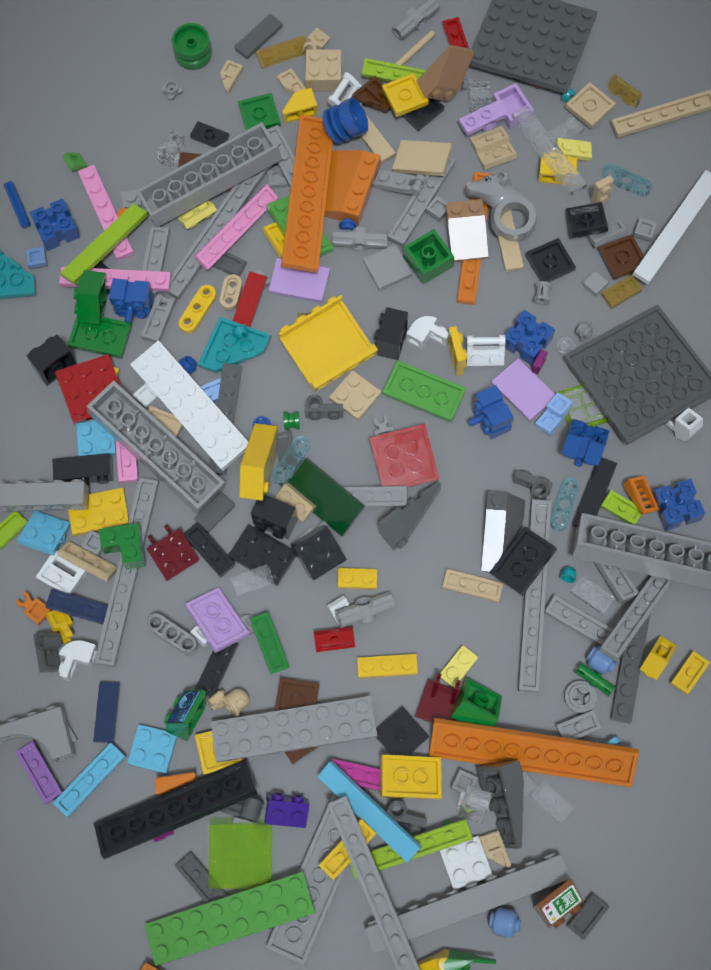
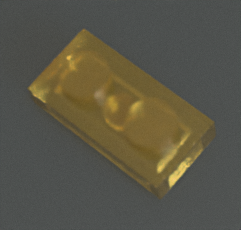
[608,74,642,108]

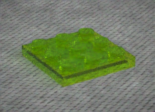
[208,824,272,889]

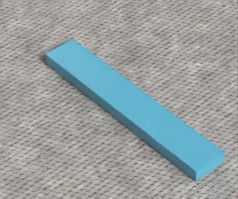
[318,761,422,863]

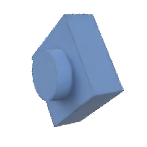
[26,246,47,269]

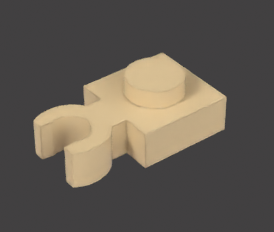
[302,28,330,51]

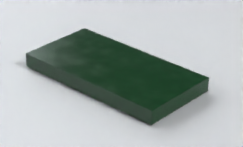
[289,458,365,537]

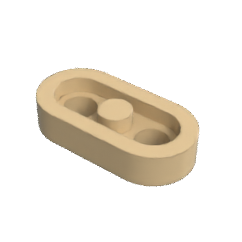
[220,274,242,311]

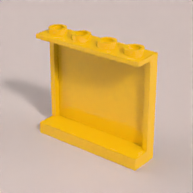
[278,295,378,393]

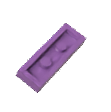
[15,741,63,805]

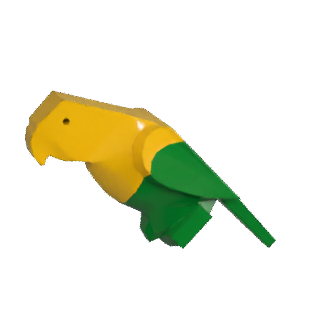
[417,949,496,970]

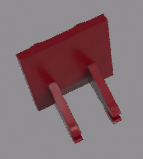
[146,525,199,581]
[415,673,461,724]

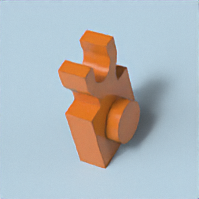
[15,591,52,626]

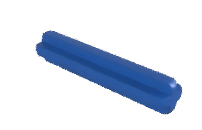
[4,181,30,229]

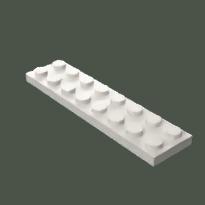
[130,340,248,471]

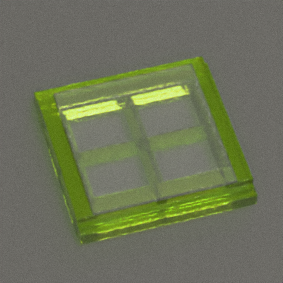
[555,384,610,430]

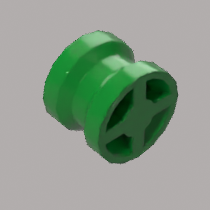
[283,411,300,430]

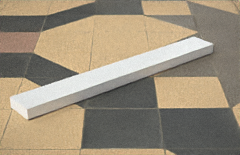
[633,170,711,284]

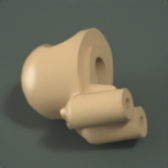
[207,689,250,718]

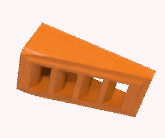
[623,475,660,515]
[154,772,198,796]

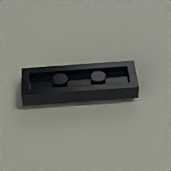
[184,522,235,578]
[195,643,239,697]

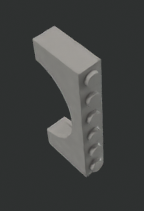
[0,706,76,762]

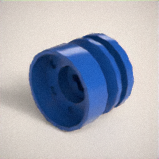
[323,97,368,144]

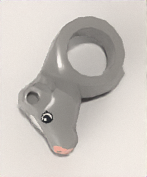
[465,171,537,242]

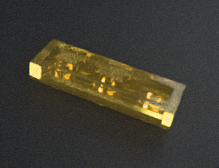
[255,35,310,69]

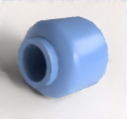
[586,645,617,675]
[489,907,521,938]

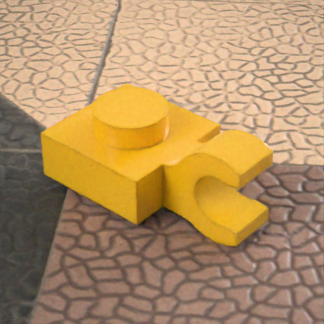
[46,611,73,644]

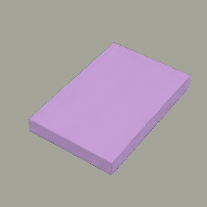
[268,258,330,303]
[491,358,555,422]
[185,587,250,653]

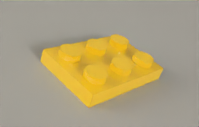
[68,487,129,537]
[380,755,442,800]

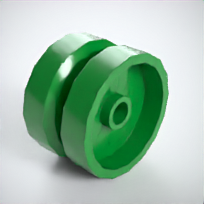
[171,23,212,70]

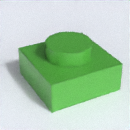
[63,152,87,171]

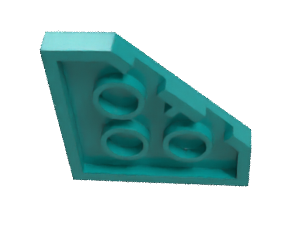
[0,250,36,299]
[198,317,271,373]

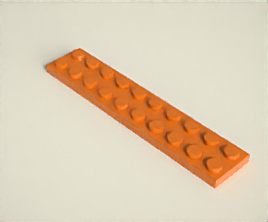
[281,114,333,273]
[429,718,639,787]

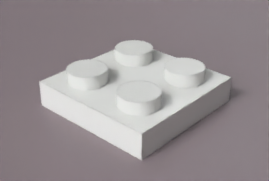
[440,836,493,890]

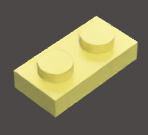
[555,138,592,161]
[178,200,217,229]
[441,645,478,688]

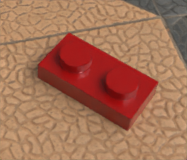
[314,626,355,652]

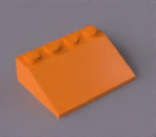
[324,150,381,226]

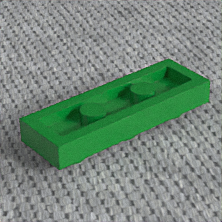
[249,612,289,675]

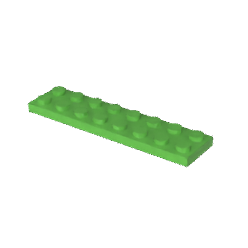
[144,872,316,966]

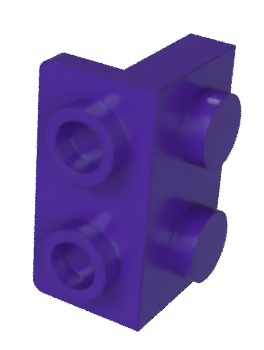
[264,792,310,828]

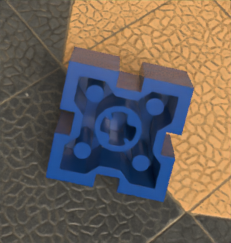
[29,198,80,251]
[109,278,155,323]
[505,309,555,366]
[468,385,514,440]
[561,419,610,467]
[653,479,705,531]

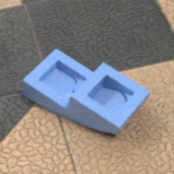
[535,393,573,436]

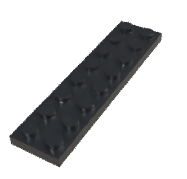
[94,759,258,859]

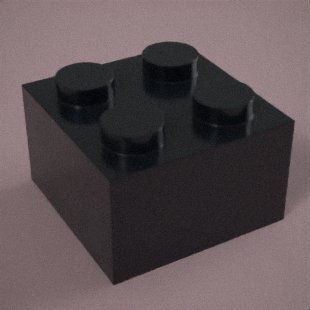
[374,307,408,361]
[26,334,76,386]
[250,495,298,540]
[290,525,347,580]

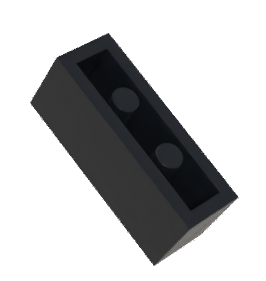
[52,453,114,485]

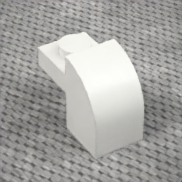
[406,316,449,349]
[665,407,703,441]
[59,640,98,682]

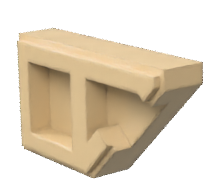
[220,60,244,94]
[277,68,306,93]
[479,830,512,869]

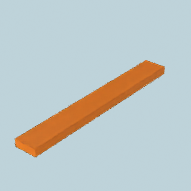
[457,172,492,305]

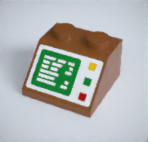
[533,879,584,928]

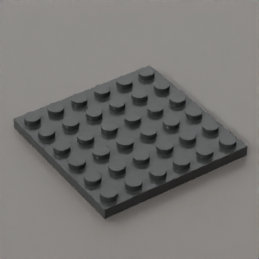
[470,0,598,94]
[564,305,711,445]

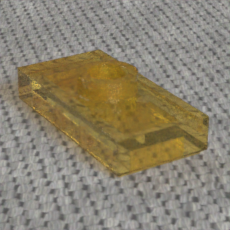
[601,275,643,309]

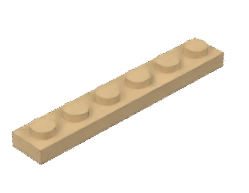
[611,90,711,138]

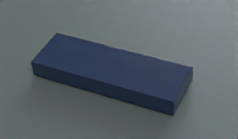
[45,589,108,625]
[93,682,120,744]

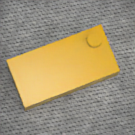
[239,423,278,501]

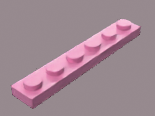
[78,165,134,261]
[194,184,278,270]
[59,267,171,292]

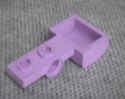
[458,83,534,136]

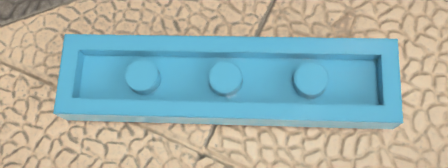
[53,742,126,818]

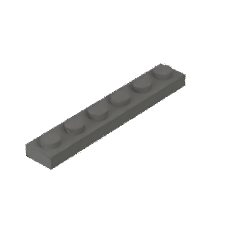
[208,363,242,476]
[611,615,650,724]

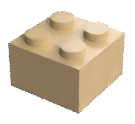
[306,49,342,92]

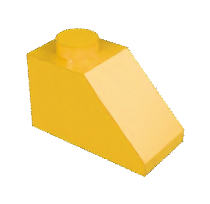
[282,88,318,124]
[640,635,677,680]

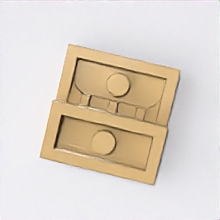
[470,126,517,170]

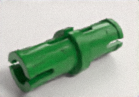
[575,663,615,696]

